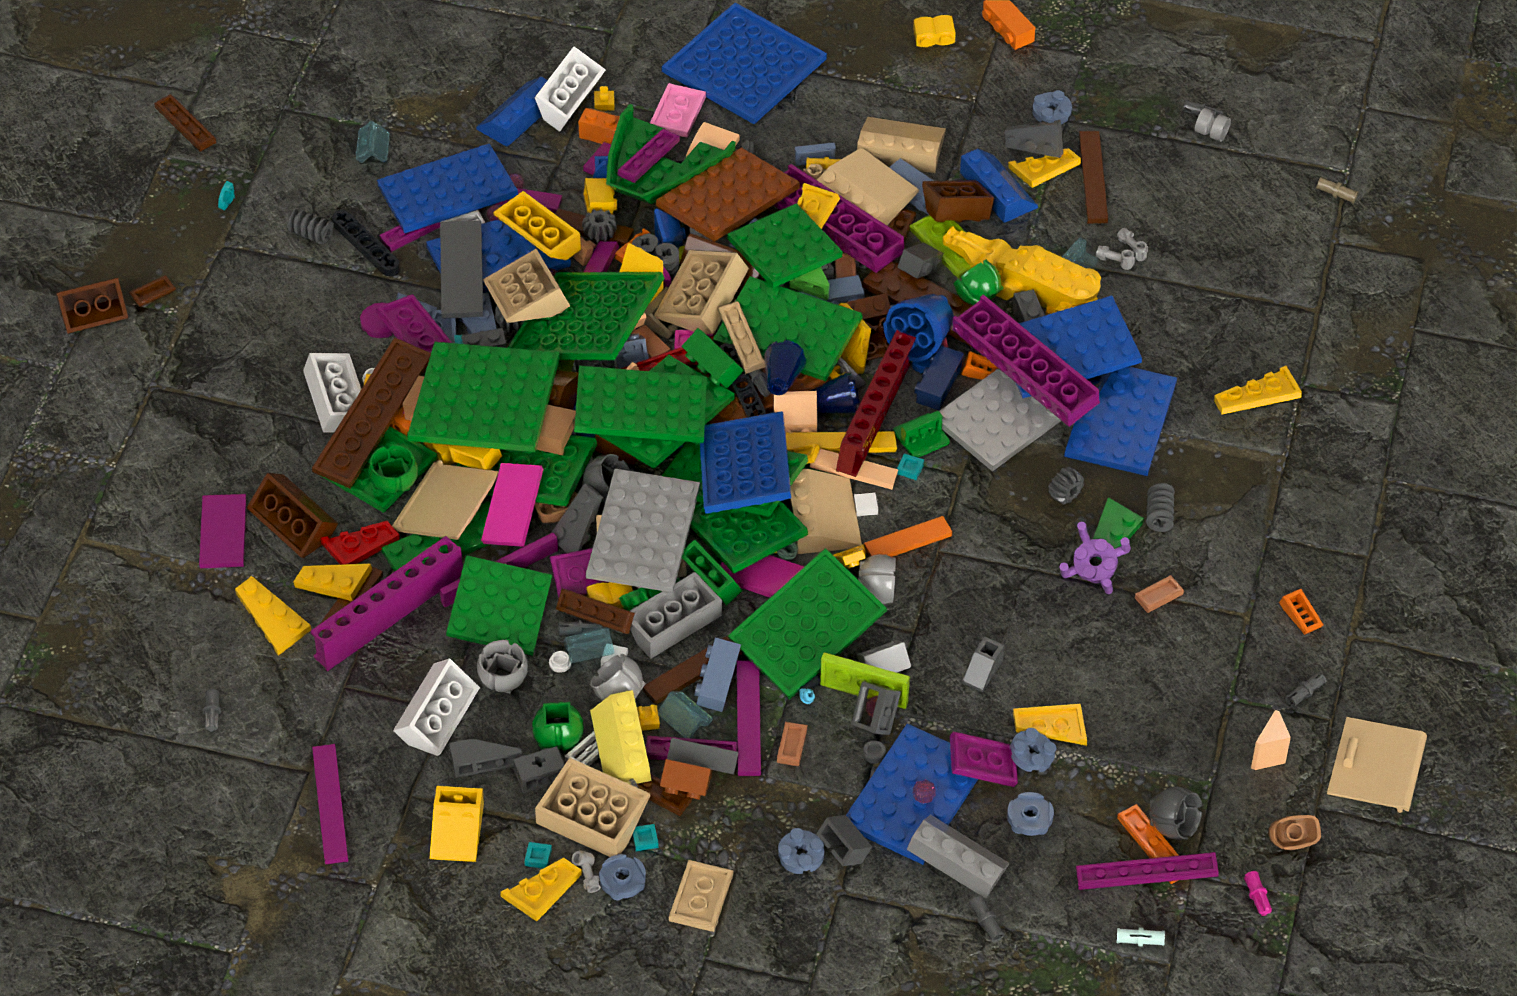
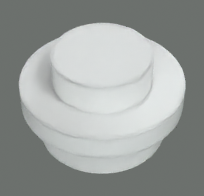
[549,651,572,672]

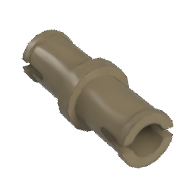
[1316,177,1359,204]

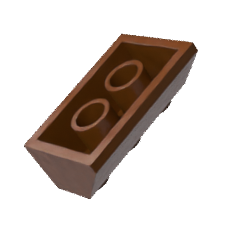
[922,180,994,222]
[55,277,128,334]
[548,370,579,410]

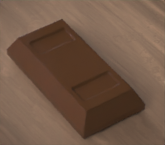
[129,275,176,307]

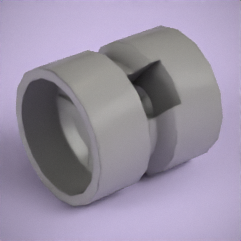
[1195,108,1231,142]

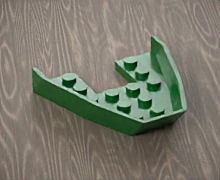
[606,104,736,204]

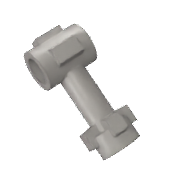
[1117,228,1148,261]
[1096,245,1135,270]
[572,850,601,893]

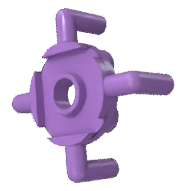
[1060,522,1131,594]

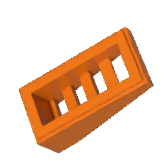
[961,351,998,380]
[1279,589,1324,635]

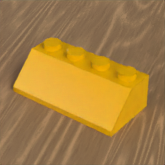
[493,191,581,260]

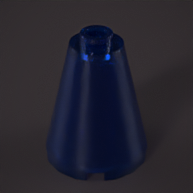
[764,340,806,396]
[810,371,860,413]

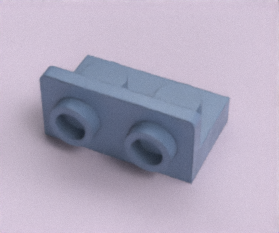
[616,333,649,369]

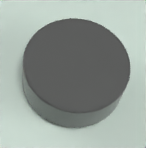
[863,740,886,764]

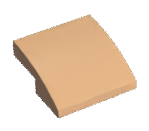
[686,122,740,157]

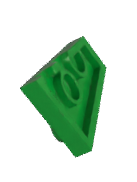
[1093,498,1144,561]

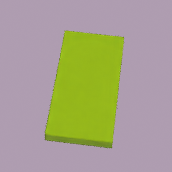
[910,215,971,279]
[820,652,910,709]

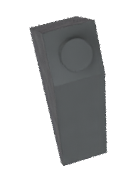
[449,739,522,778]

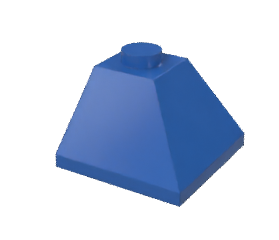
[654,209,686,249]

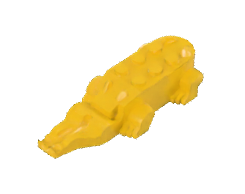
[943,226,1101,315]

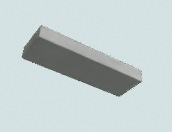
[667,738,739,775]

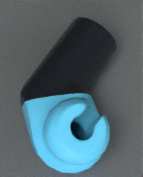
[799,675,821,704]

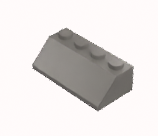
[630,572,722,659]
[907,814,1009,898]

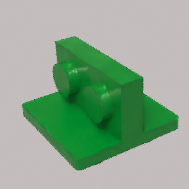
[893,411,950,458]

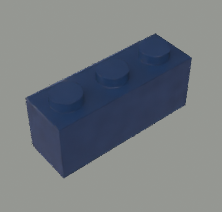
[914,346,964,411]

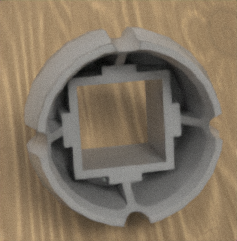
[858,554,896,605]
[477,640,528,694]
[590,654,646,701]

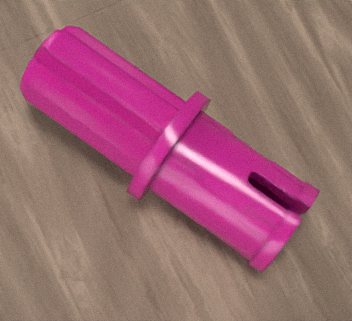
[1244,871,1272,916]

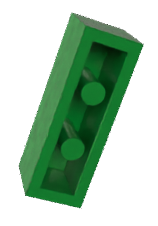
[681,328,744,388]
[682,540,743,606]

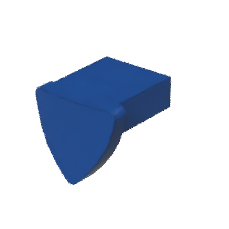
[593,156,608,178]

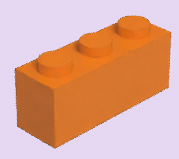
[982,0,1035,50]

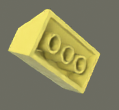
[590,690,652,785]

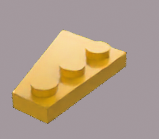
[1008,148,1081,188]
[833,544,866,568]
[293,564,372,601]
[1013,704,1087,746]
[501,858,582,921]

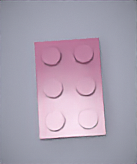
[650,83,706,138]

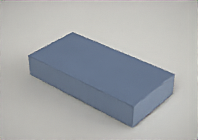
[795,143,836,166]

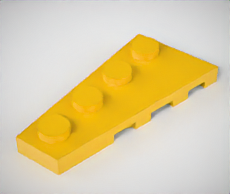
[797,183,840,229]
[1214,366,1302,414]
[235,576,311,656]

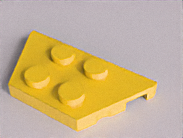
[838,303,871,374]

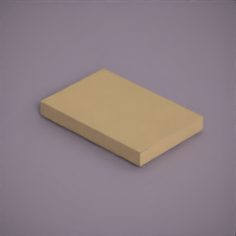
[669,860,733,932]

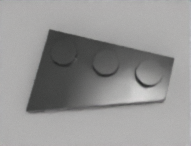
[1005,120,1063,158]
[552,483,603,553]

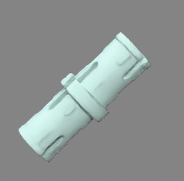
[1117,927,1165,946]

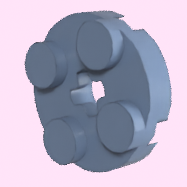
[1032,90,1072,124]
[1010,728,1056,772]
[1007,792,1054,836]
[778,828,824,874]
[599,854,646,900]

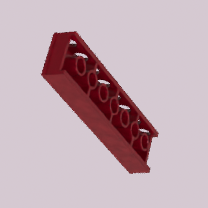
[836,330,916,477]

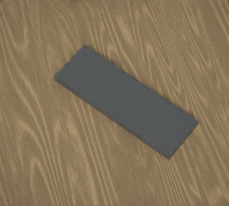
[440,220,483,318]

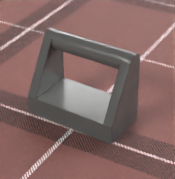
[851,681,901,735]

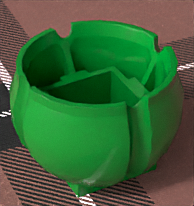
[953,259,1004,305]
[368,444,418,496]
[532,701,584,753]

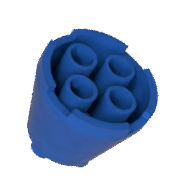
[883,294,954,362]

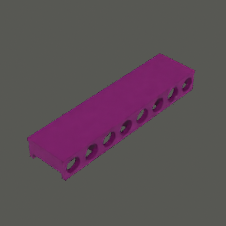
[773,164,904,273]
[952,295,1100,427]
[310,536,463,671]

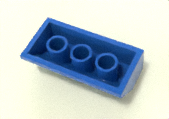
[476,77,548,147]
[960,149,1038,223]

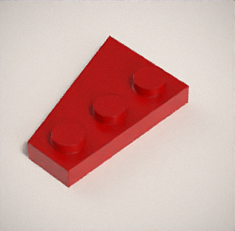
[320,521,400,565]

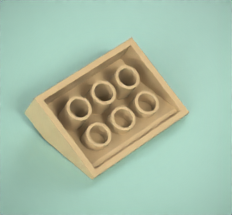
[857,117,946,173]
[817,147,919,225]
[483,249,570,323]
[654,250,749,334]
[788,469,862,554]
[535,758,650,857]

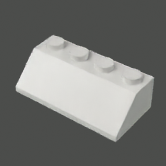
[535,47,605,132]
[303,353,361,432]
[393,658,480,756]

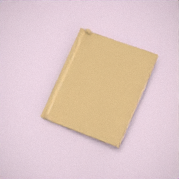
[392,460,499,540]
[1327,717,1427,813]

